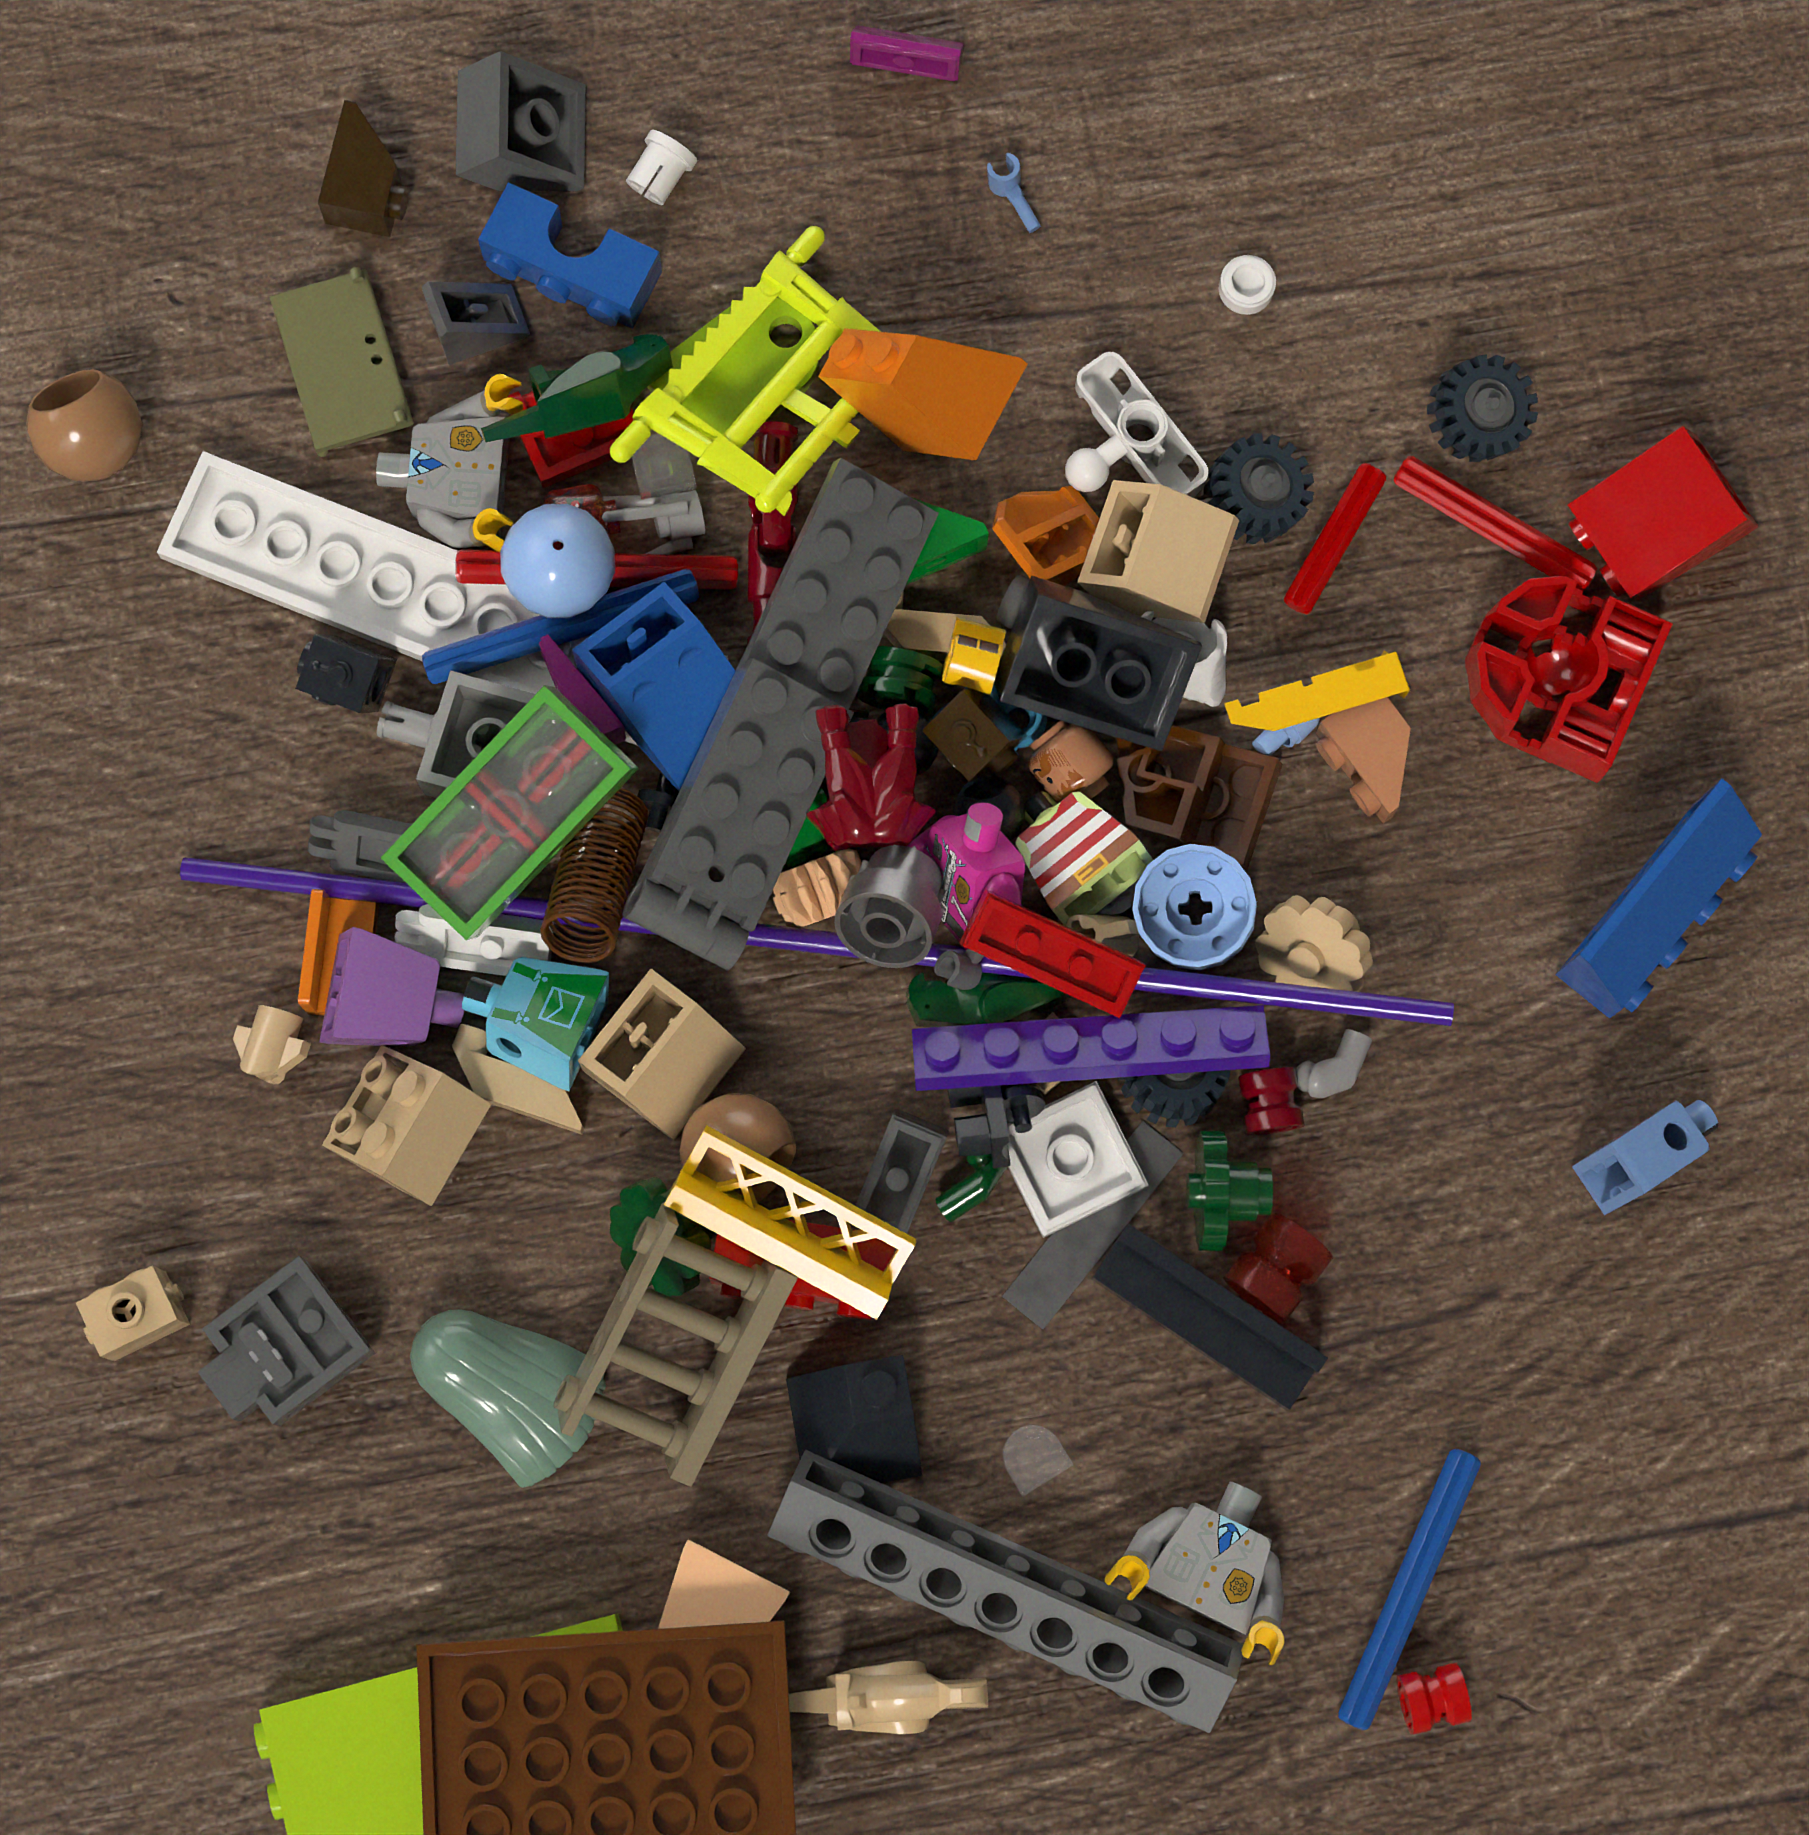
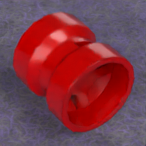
[1396,1663,1472,1735]

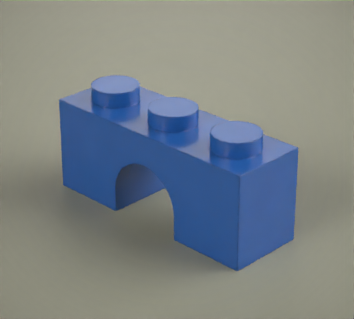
[478,182,662,329]

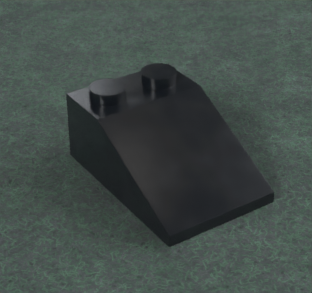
[994,575,1202,751]

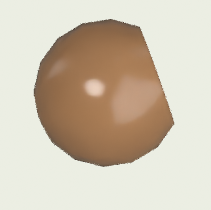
[26,369,142,481]
[679,1093,796,1204]

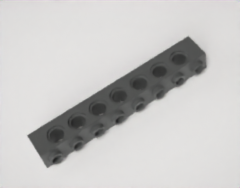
[767,1450,1243,1733]

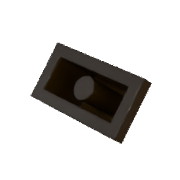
[318,100,409,237]

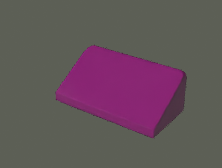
[850,26,964,82]

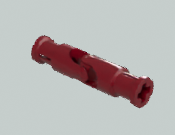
[747,421,798,646]

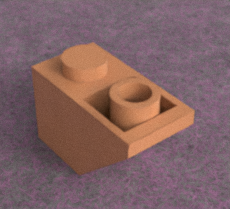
[1316,697,1411,824]

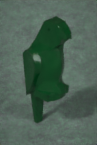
[481,334,673,442]
[906,972,1072,1028]

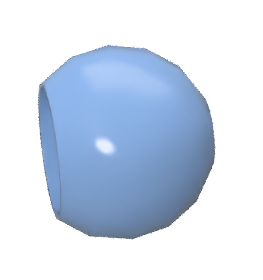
[500,504,615,618]

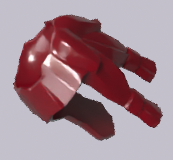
[806,704,936,852]

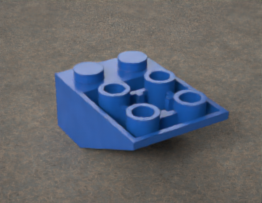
[572,582,735,791]

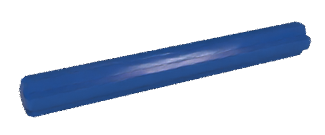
[422,569,699,684]
[1338,1449,1481,1730]

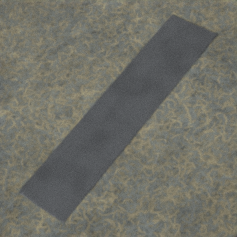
[1002,1121,1184,1329]

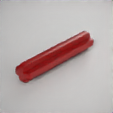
[1284,463,1386,615]

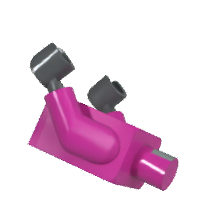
[907,803,1025,990]

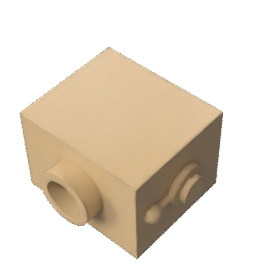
[76,1265,190,1361]

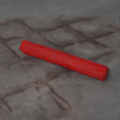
[1394,456,1597,591]

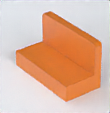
[298,889,379,1016]

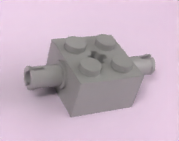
[377,670,535,798]

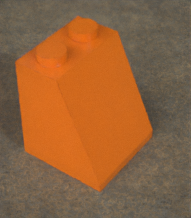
[818,328,1028,460]

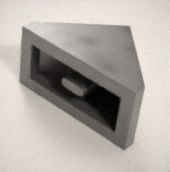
[422,281,530,365]

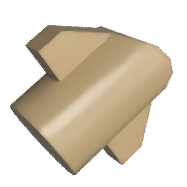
[1066,914,1139,957]
[233,1005,311,1084]

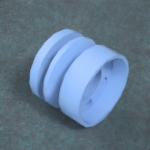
[1132,844,1257,971]

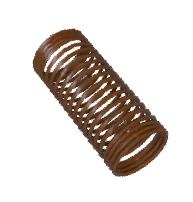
[540,788,648,963]

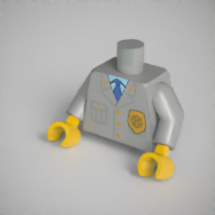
[376,374,524,552]
[1105,1481,1284,1665]

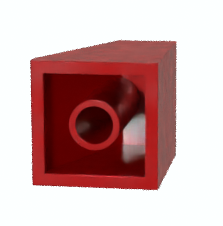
[1568,426,1759,601]

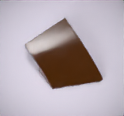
[1116,725,1283,871]

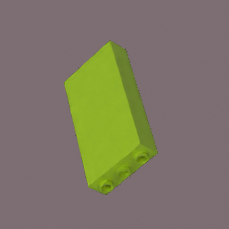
[254,1614,623,1835]

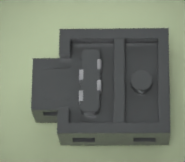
[198,1256,376,1426]

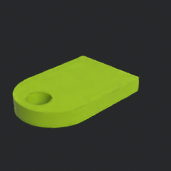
[647,297,820,435]

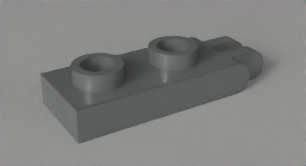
[308,810,412,883]

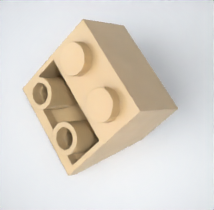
[1078,480,1239,623]
[578,969,746,1141]
[322,1046,492,1206]

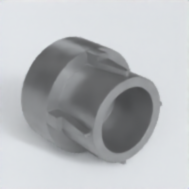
[834,845,946,968]

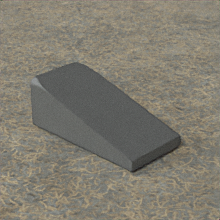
[855,1109,949,1234]

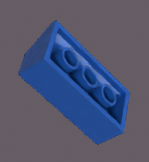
[1555,779,1762,1018]

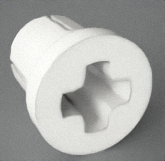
[626,130,697,205]

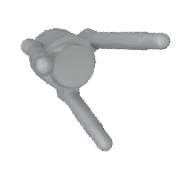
[581,490,705,555]

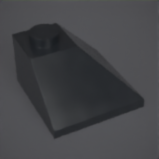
[786,1355,923,1483]

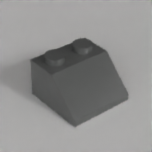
[456,51,586,191]

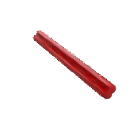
[455,550,738,590]

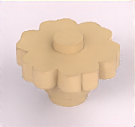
[1255,895,1373,992]

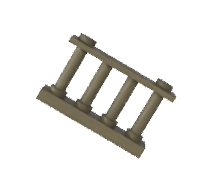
[554,1203,798,1487]

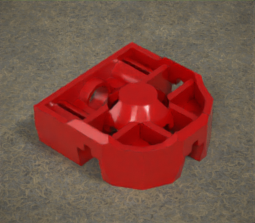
[1465,576,1673,783]

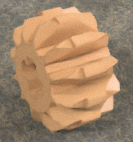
[773,849,862,928]

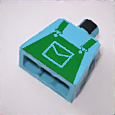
[462,957,609,1091]

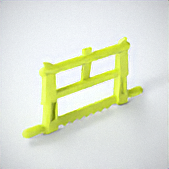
[610,226,881,516]

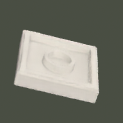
[1007,1081,1148,1238]

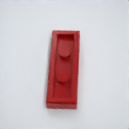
[959,889,1146,1018]

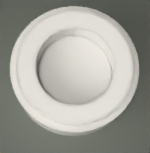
[1219,255,1276,315]

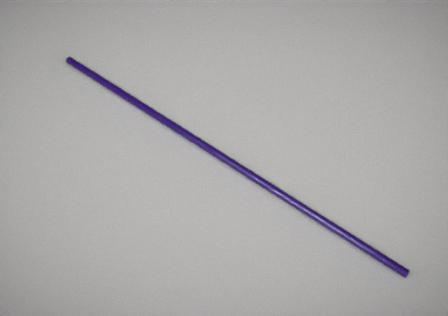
[180,857,1454,1026]

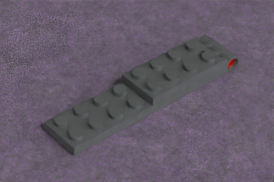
[623,458,939,971]

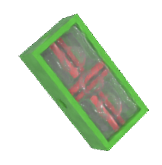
[381,685,639,941]

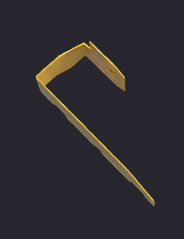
[1224,650,1410,731]

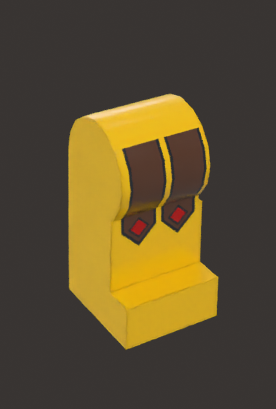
[942,617,1006,695]

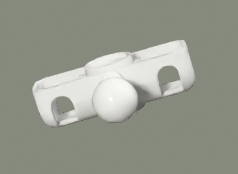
[1065,352,1208,498]

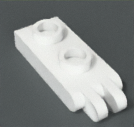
[395,904,554,976]

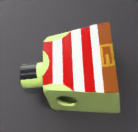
[1015,791,1153,926]

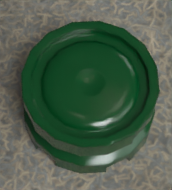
[856,646,943,715]

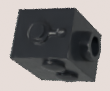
[295,634,397,713]

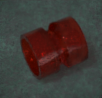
[1223,1212,1334,1324]

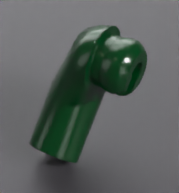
[935,1154,1007,1222]

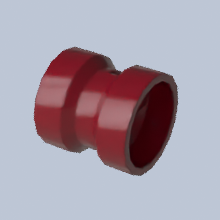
[1238,1067,1305,1135]

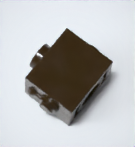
[922,688,1028,781]

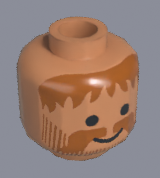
[1028,720,1114,803]

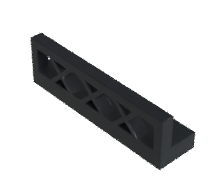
[1091,1224,1328,1411]

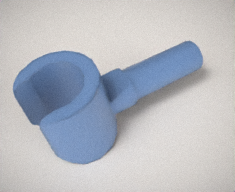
[987,153,1041,233]

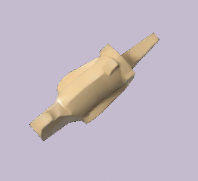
[789,1661,988,1734]

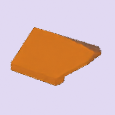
[992,486,1100,586]

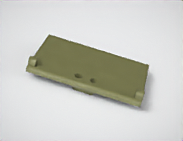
[270,267,414,457]

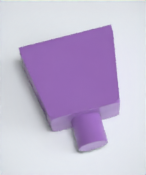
[319,927,464,1046]

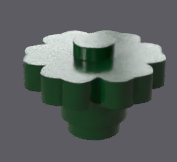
[1186,1131,1273,1251]
[610,1177,716,1297]

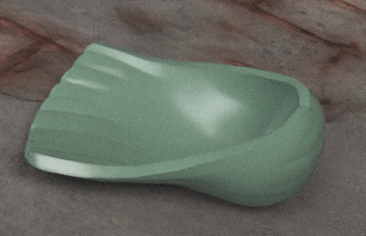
[410,1309,606,1488]

